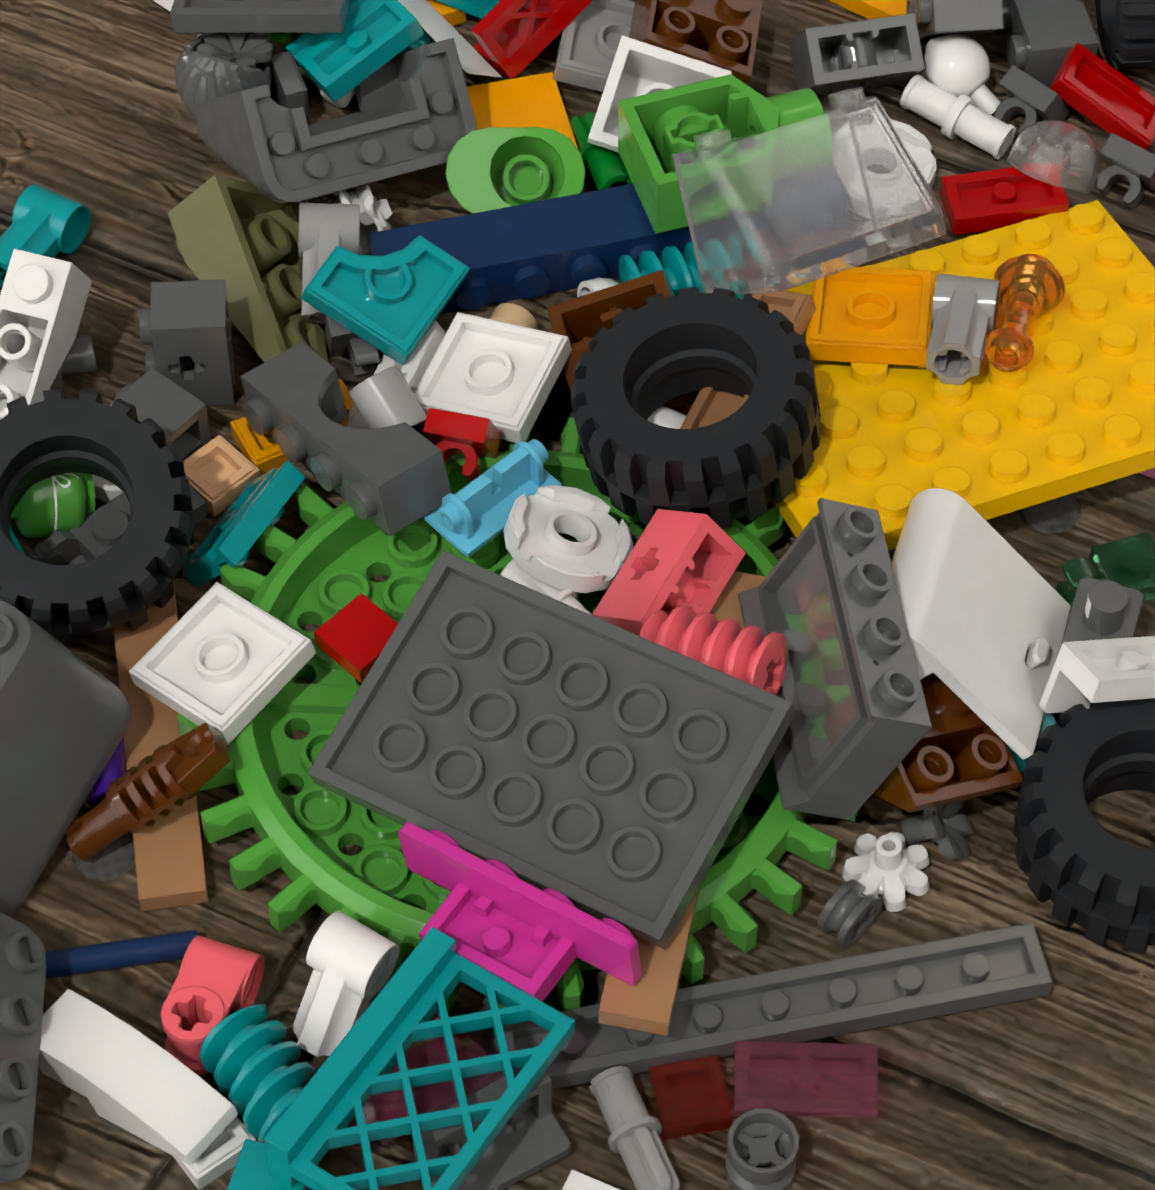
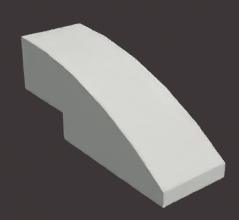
[38,989,238,1165]

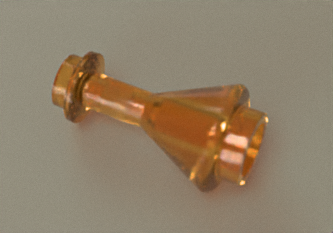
[985,254,1065,372]

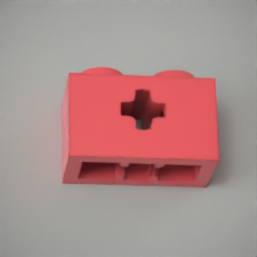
[592,509,746,636]

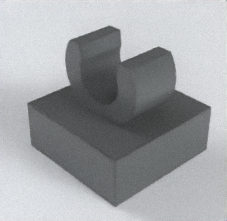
[994,65,1070,143]
[1097,133,1155,210]
[325,315,380,378]

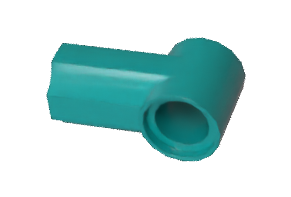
[0,184,91,293]

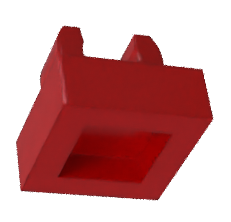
[423,408,502,482]

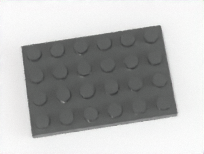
[308,551,796,949]

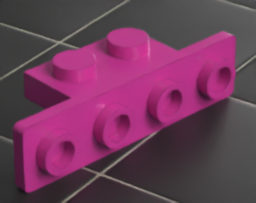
[398,822,643,1002]

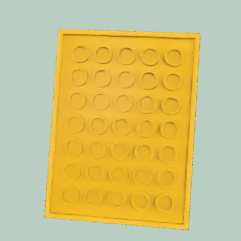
[772,200,1155,550]

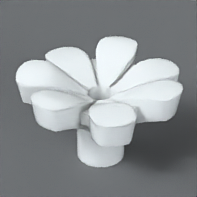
[842,832,930,912]

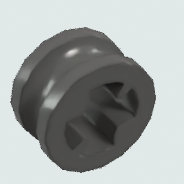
[817,879,882,948]

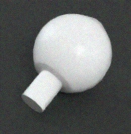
[921,34,1001,116]

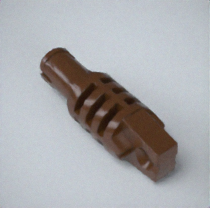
[65,723,230,862]

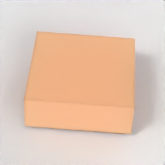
[183,434,261,517]

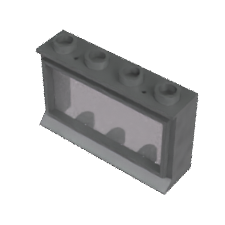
[738,498,932,820]

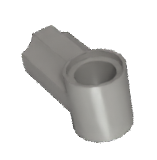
[298,203,360,324]
[926,273,1001,385]
[346,365,426,430]

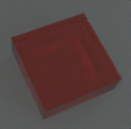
[649,1055,733,1140]

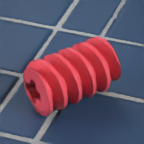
[640,605,788,696]

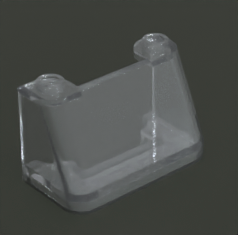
[672,87,947,295]

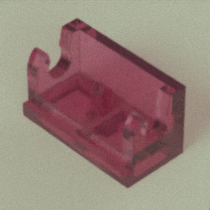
[732,1040,878,1121]

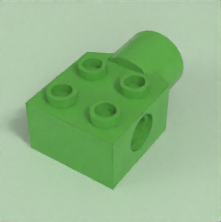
[618,74,831,234]

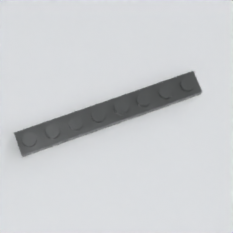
[503,923,1052,1089]

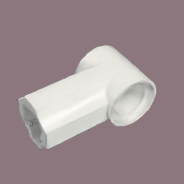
[291,910,400,1057]

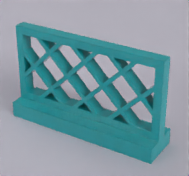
[264,927,575,1190]

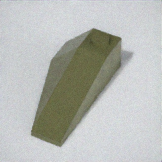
[168,175,328,363]

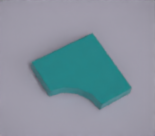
[301,235,470,365]

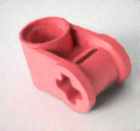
[161,935,265,1076]

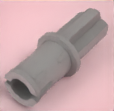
[589,1066,680,1190]

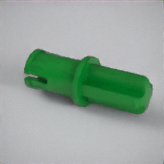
[570,112,632,190]

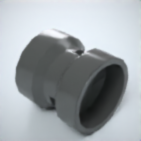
[725,1108,799,1190]

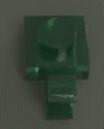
[1056,531,1155,608]

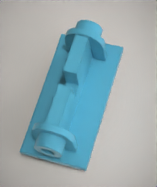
[424,439,562,558]

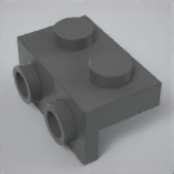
[413,1067,570,1190]

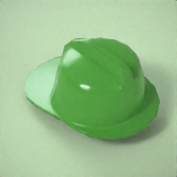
[445,127,585,214]

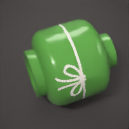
[10,473,96,538]

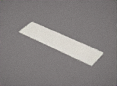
[398,0,502,77]

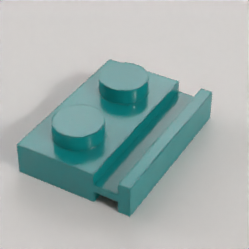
[286,0,425,103]
[185,460,306,587]

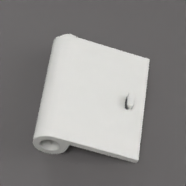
[891,488,1071,760]

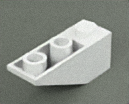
[0,249,92,420]

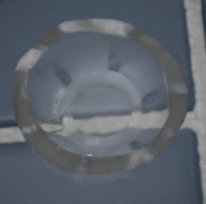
[1006,120,1100,194]

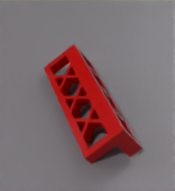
[471,0,593,79]

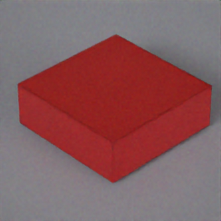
[314,593,398,683]

